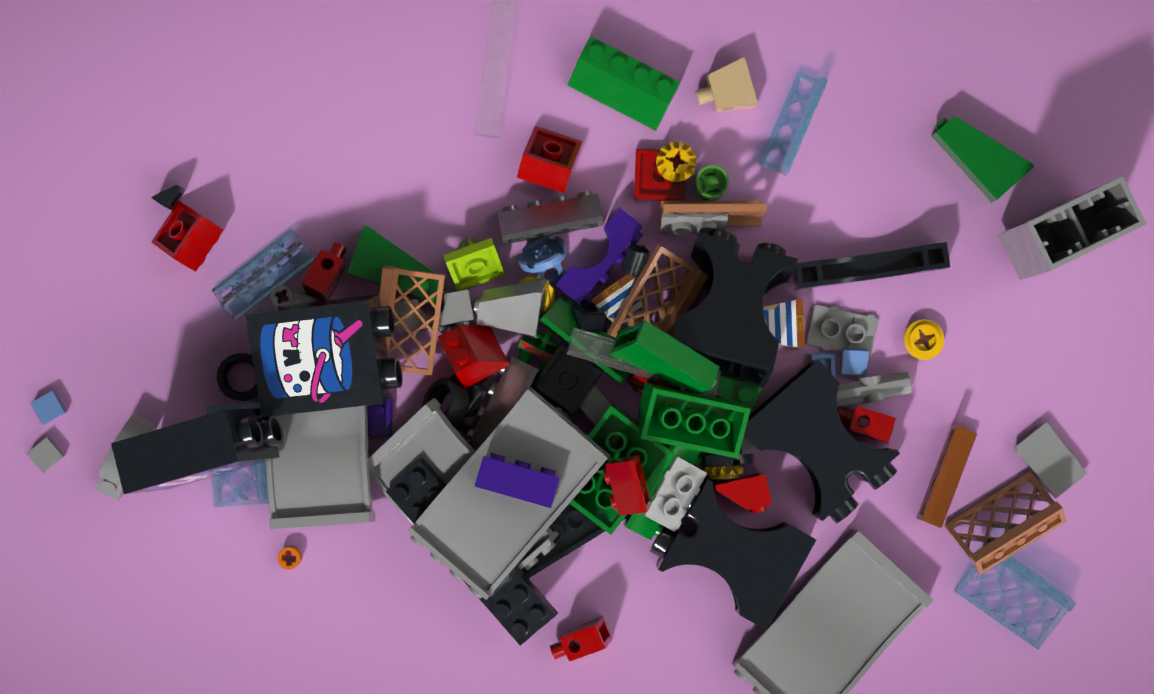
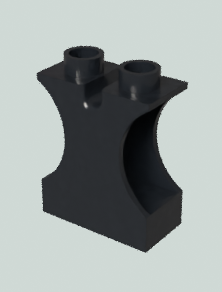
[671,230,798,388]
[744,360,900,523]
[650,478,816,630]

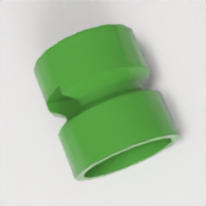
[694,165,729,201]

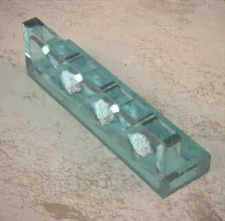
[758,71,828,176]
[212,228,315,321]

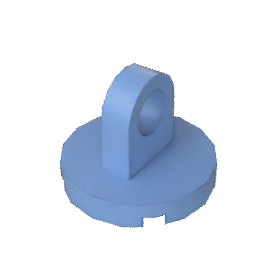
[517,236,568,285]

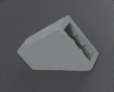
[474,280,547,336]

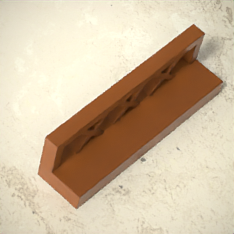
[916,424,977,528]

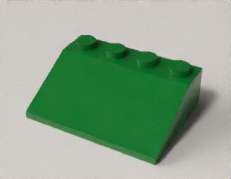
[569,403,674,535]

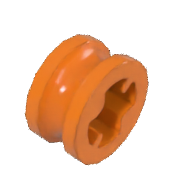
[277,546,302,570]

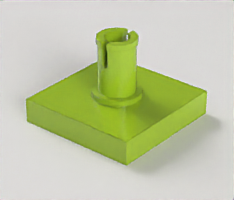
[443,238,505,291]

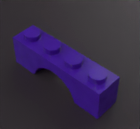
[555,208,643,304]

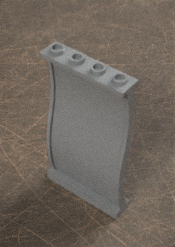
[408,388,610,600]
[368,398,559,604]
[266,406,376,529]
[732,529,934,694]

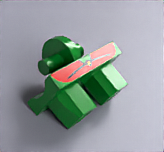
[517,330,559,371]

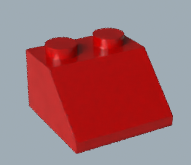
[516,126,582,193]
[151,201,223,272]
[438,325,510,389]
[603,454,652,515]
[713,473,772,513]

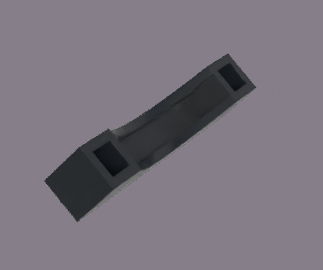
[793,242,950,291]

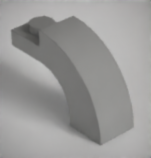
[96,413,157,501]

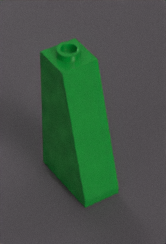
[932,116,1035,203]
[348,225,446,304]
[609,320,719,394]

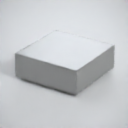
[27,437,64,473]

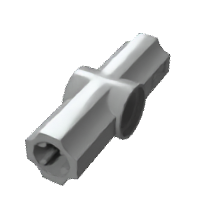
[837,372,912,407]

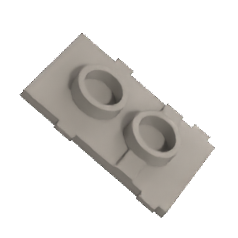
[660,213,728,235]
[806,305,879,358]
[1015,422,1087,499]
[643,456,707,532]

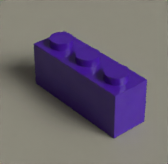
[474,452,561,508]

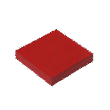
[634,149,686,201]

